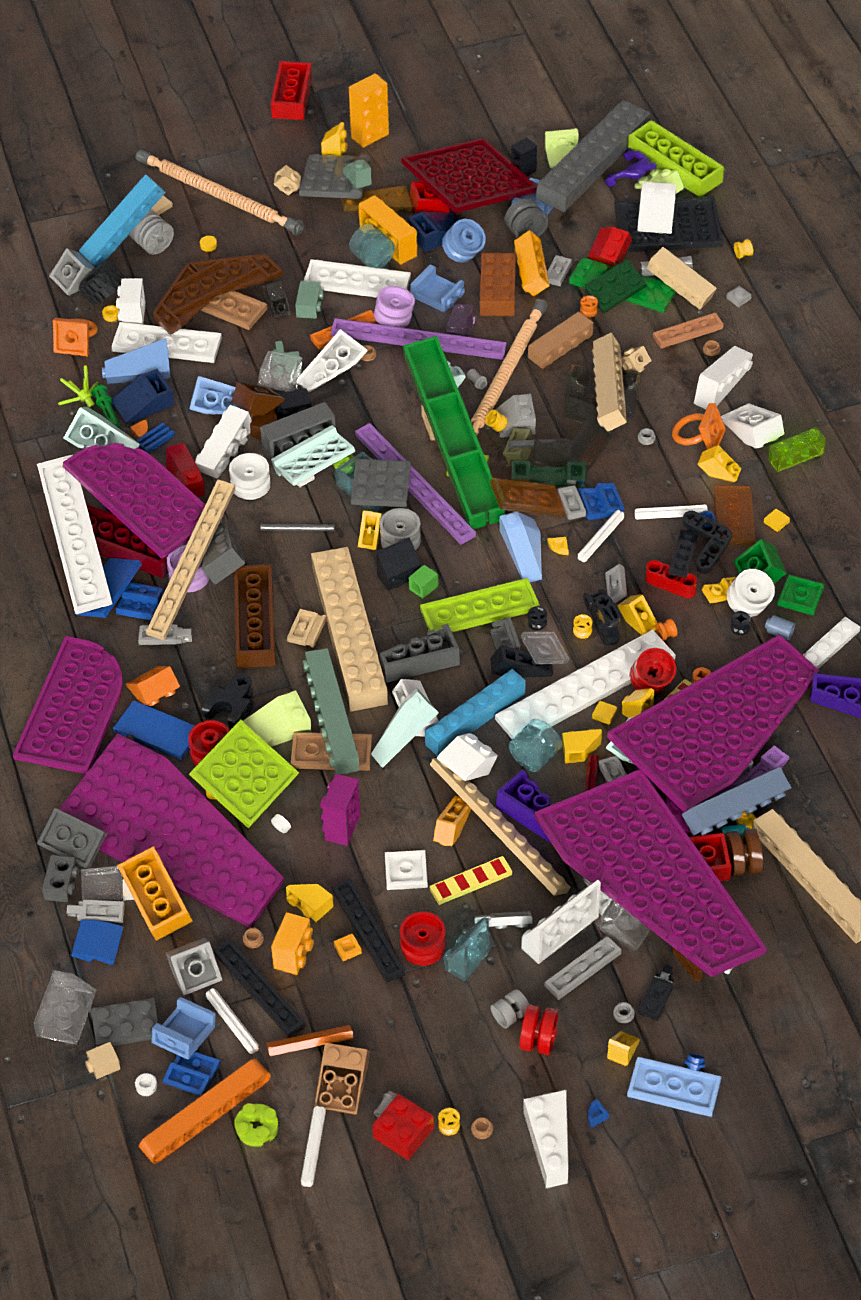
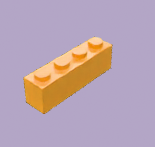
[514,230,550,296]

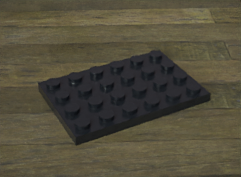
[614,196,723,252]

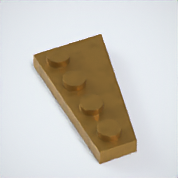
[341,185,413,212]

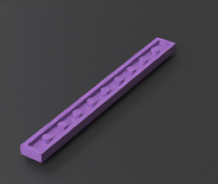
[331,318,507,360]
[355,423,476,545]

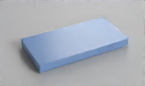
[627,1056,722,1117]

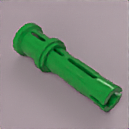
[92,385,121,429]

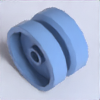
[442,219,486,263]

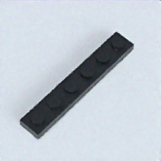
[332,878,405,983]
[213,939,305,1038]

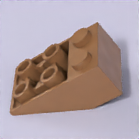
[314,1043,370,1114]

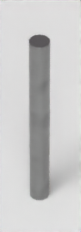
[508,438,572,448]
[260,524,335,532]

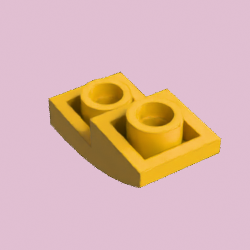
[702,577,736,603]

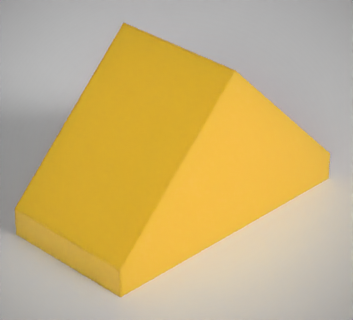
[358,510,382,550]
[607,1031,640,1066]

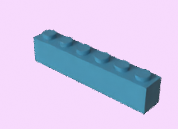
[79,174,166,267]
[425,669,525,756]

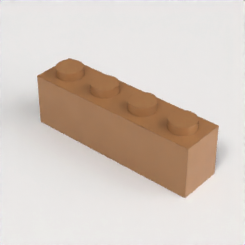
[528,312,593,369]

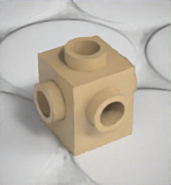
[274,165,301,196]
[621,346,652,374]

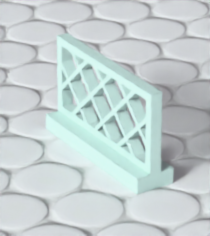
[271,425,355,486]

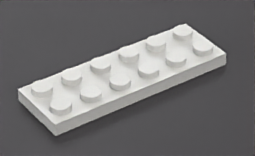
[304,259,411,297]
[111,322,222,363]

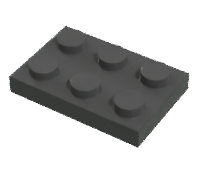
[37,808,107,870]
[91,998,158,1047]

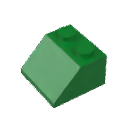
[734,539,787,584]

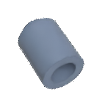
[765,615,796,641]

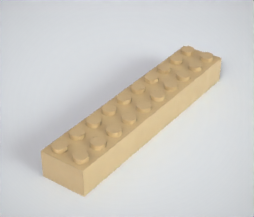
[311,547,388,712]

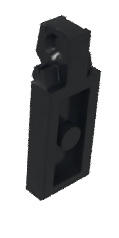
[638,964,674,1021]

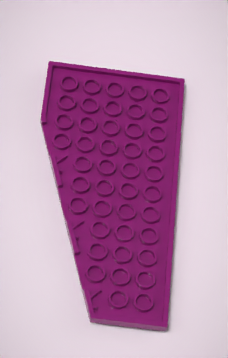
[607,634,819,813]
[59,733,284,928]
[534,769,767,977]

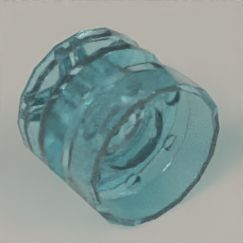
[349,224,395,268]
[509,719,562,772]

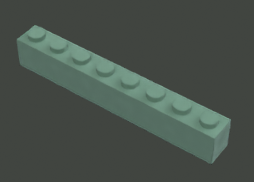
[302,648,359,774]

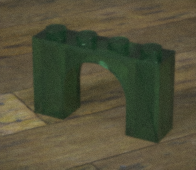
[511,460,586,487]

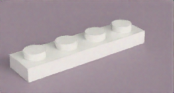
[803,617,860,669]

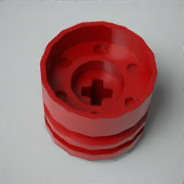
[629,648,676,695]

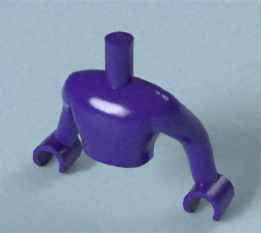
[605,148,657,187]

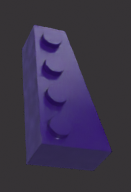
[810,673,861,718]
[496,769,553,844]

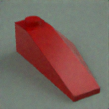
[166,443,205,497]

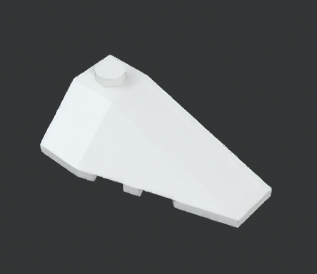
[296,329,368,392]

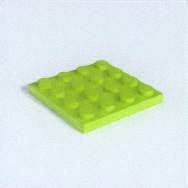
[189,720,299,828]

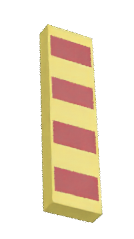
[430,856,512,905]

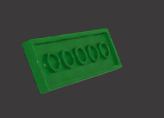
[569,257,676,313]

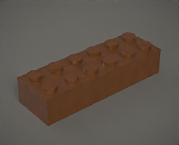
[234,564,276,669]

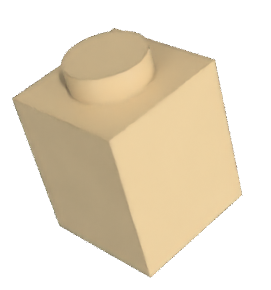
[85,1042,120,1079]

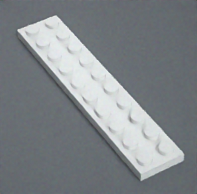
[37,454,112,614]
[495,630,676,745]

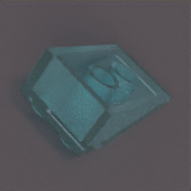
[444,916,489,981]

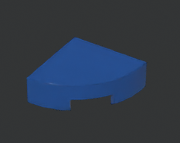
[587,1098,609,1128]

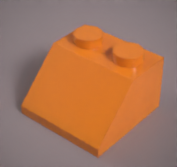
[126,666,180,706]

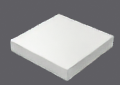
[385,850,428,890]

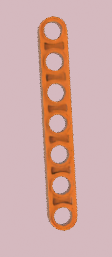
[139,1059,271,1164]

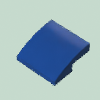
[578,483,625,520]
[116,582,164,621]
[71,919,124,965]
[162,1052,221,1096]

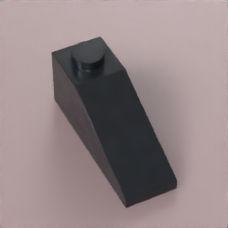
[490,645,553,677]

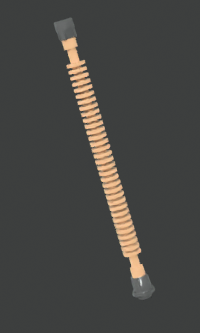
[136,149,304,236]
[471,299,548,436]

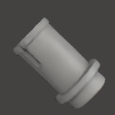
[466,369,487,389]
[374,1091,397,1118]

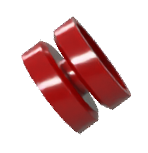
[188,720,230,766]
[400,912,446,966]
[520,1004,559,1056]

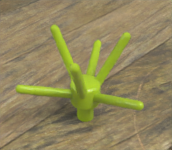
[58,365,99,408]

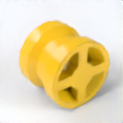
[734,239,753,259]
[485,410,507,432]
[573,614,592,639]
[438,1108,460,1136]

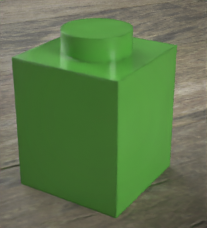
[409,565,438,599]

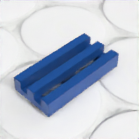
[135,423,175,454]

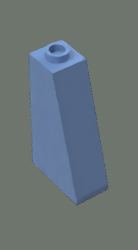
[102,339,171,384]

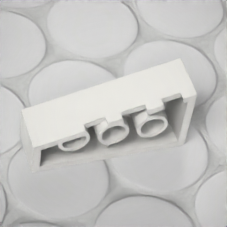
[524,1090,568,1188]

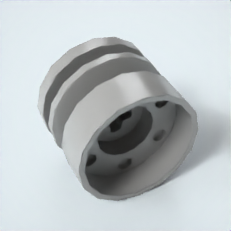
[129,210,174,255]

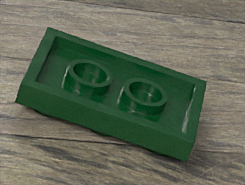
[584,259,647,314]

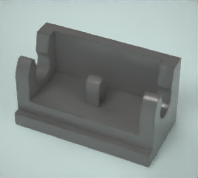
[490,617,520,651]

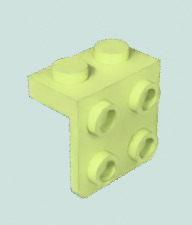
[545,129,579,168]
[634,169,684,193]

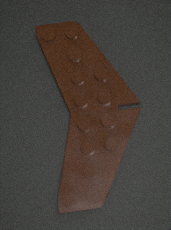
[153,254,283,335]

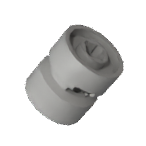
[491,989,529,1028]

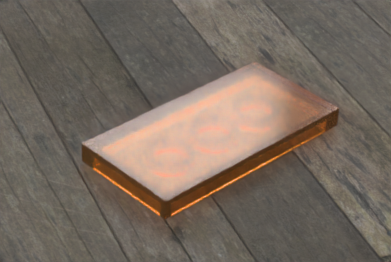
[490,478,566,517]
[714,486,755,546]

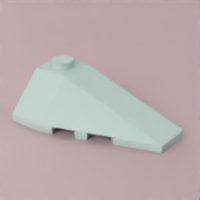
[371,688,439,768]

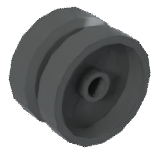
[505,198,548,238]

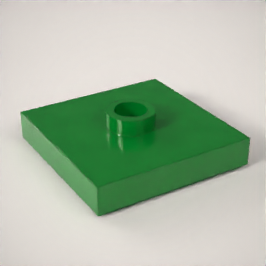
[777,574,825,616]

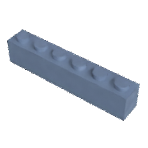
[682,767,791,836]

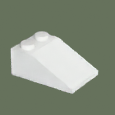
[638,182,676,234]
[721,403,784,448]

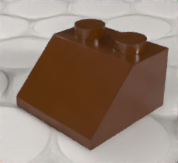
[231,382,284,417]

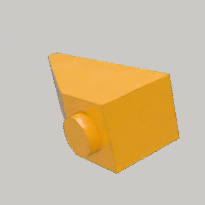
[433,796,471,846]

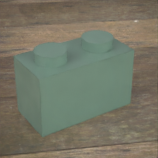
[296,281,324,319]

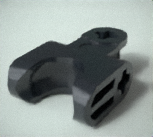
[583,588,621,645]
[202,674,254,729]

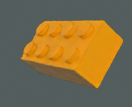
[349,74,389,148]
[359,195,417,265]
[117,846,193,941]

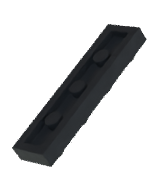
[668,530,698,578]

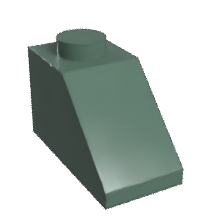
[343,159,371,189]

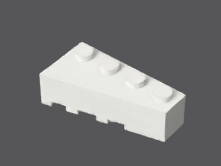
[694,346,753,409]
[195,405,252,479]

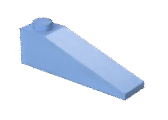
[190,376,237,414]
[500,512,542,582]

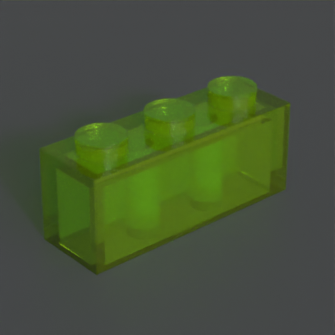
[768,427,826,472]

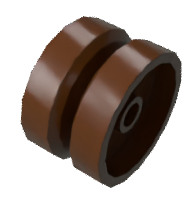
[725,829,763,877]

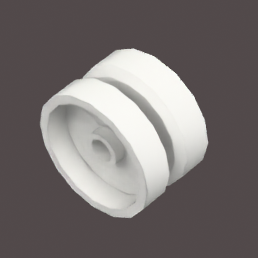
[229,453,271,500]
[727,569,775,617]

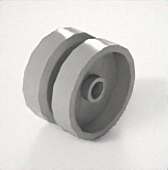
[380,508,421,550]

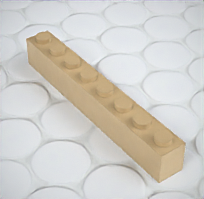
[592,332,627,432]
[753,809,861,944]

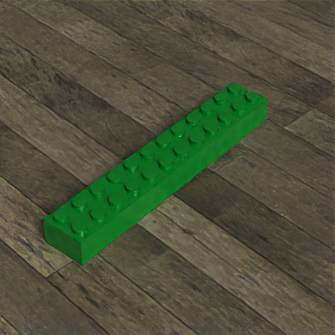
[403,336,505,530]

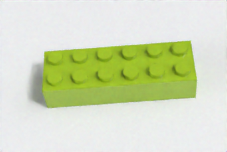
[628,120,724,197]

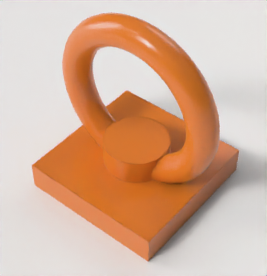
[53,318,98,356]
[672,403,726,449]

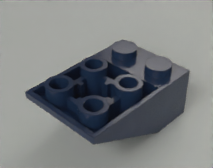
[408,212,458,252]
[112,369,174,425]

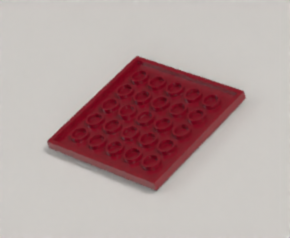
[401,138,537,213]

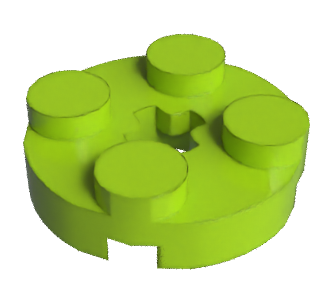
[235,1103,279,1147]

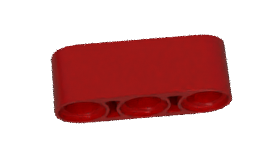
[645,560,697,598]

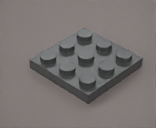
[351,459,411,507]

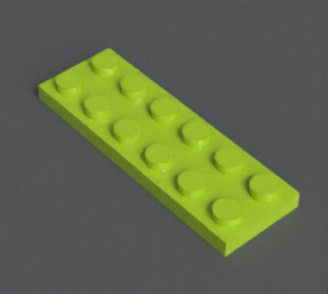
[420,578,540,632]

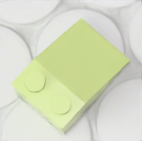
[243,690,311,747]

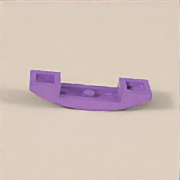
[724,745,789,793]

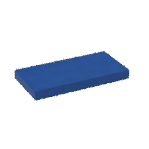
[73,558,142,618]
[113,700,195,760]

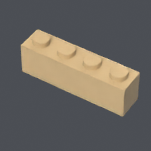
[647,247,717,310]

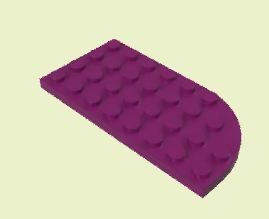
[62,443,205,559]
[13,636,123,774]

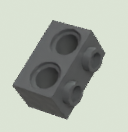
[42,855,79,902]

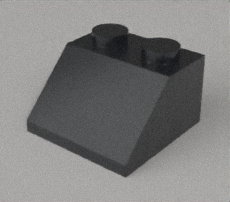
[376,538,421,591]

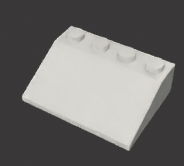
[522,880,601,964]

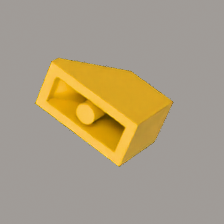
[617,595,657,635]
[622,688,654,718]

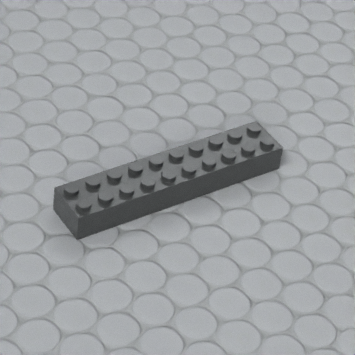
[536,100,651,212]

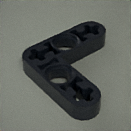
[683,511,732,574]

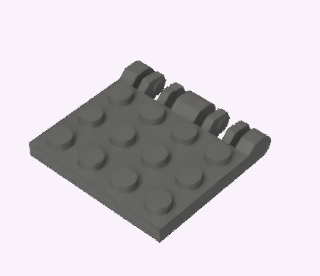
[299,154,371,199]

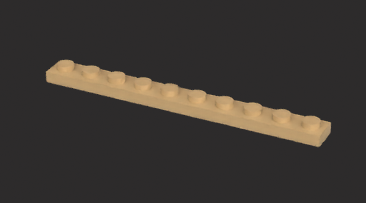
[146,480,236,641]
[430,758,571,896]

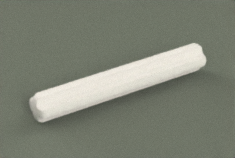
[635,504,708,519]
[578,510,624,562]
[206,988,259,1054]
[301,1106,326,1187]

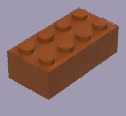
[480,253,516,316]

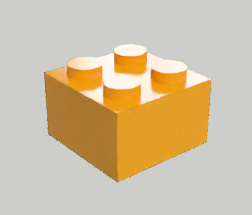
[271,912,314,975]

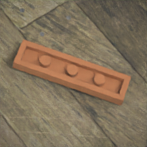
[653,313,723,349]

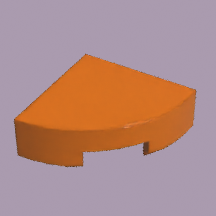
[130,420,148,439]

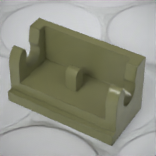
[503,428,533,469]

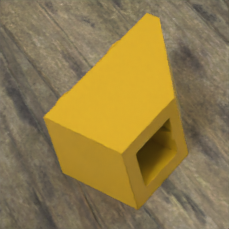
[321,123,347,156]
[698,445,741,482]
[562,729,602,763]
[286,884,333,922]

